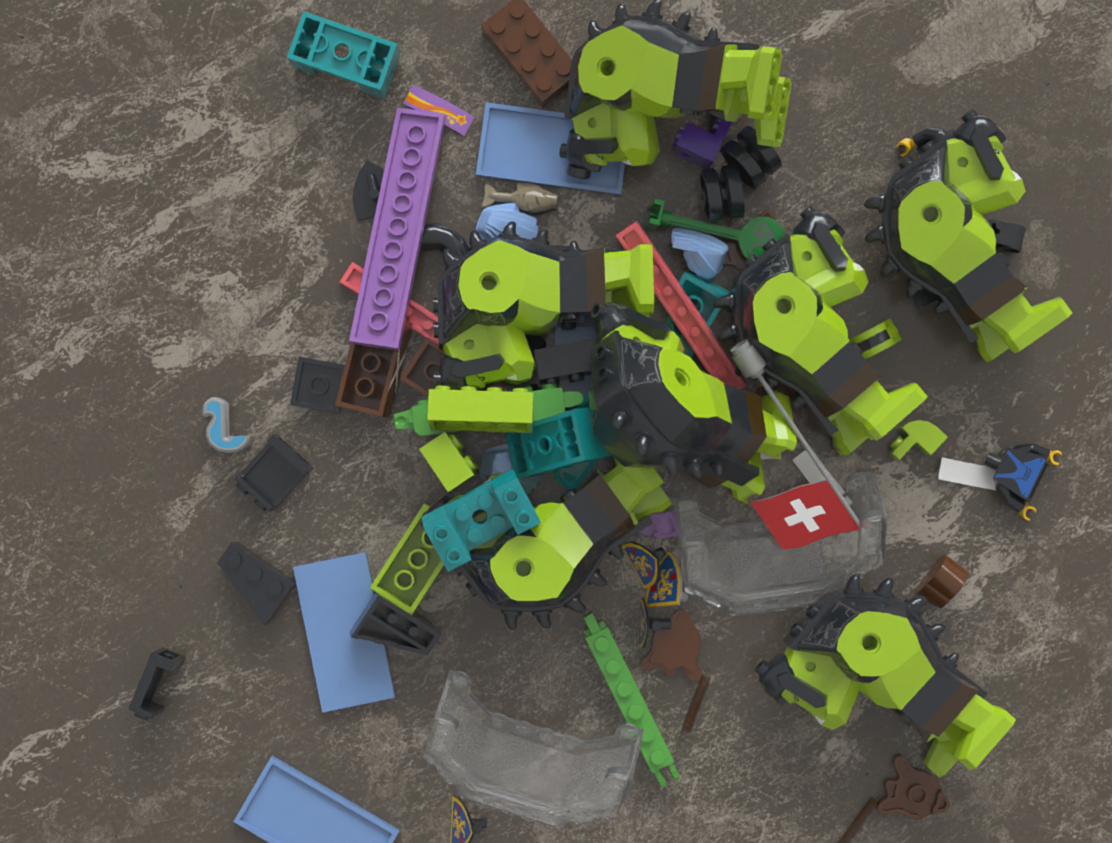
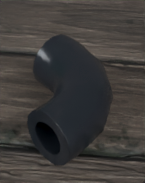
[420,223,469,257]

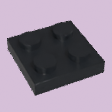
[290,357,345,414]

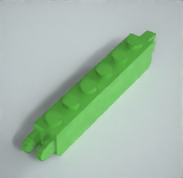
[394,384,584,437]
[583,612,681,788]

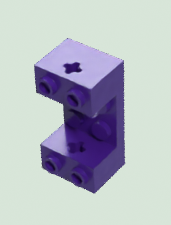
[672,117,732,169]

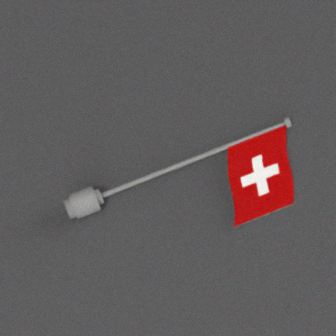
[730,339,868,550]

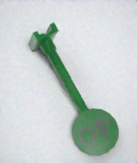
[643,199,786,260]

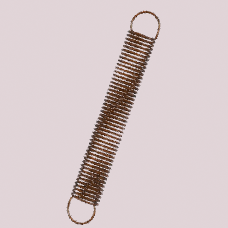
[681,669,712,738]
[838,793,880,843]

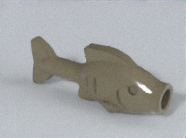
[482,182,558,214]

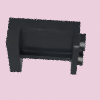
[234,434,313,511]
[128,647,186,720]

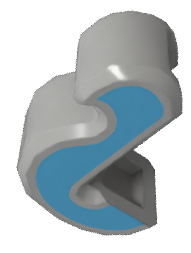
[203,397,254,453]

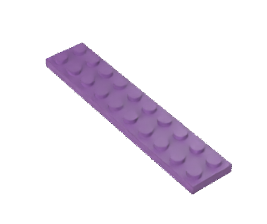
[349,108,446,351]

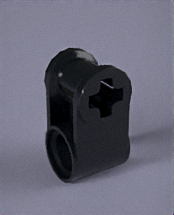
[987,219,1026,253]

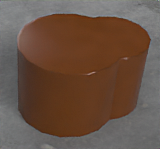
[916,554,969,609]

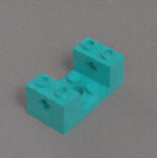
[287,11,401,99]
[505,407,612,479]
[422,468,541,572]

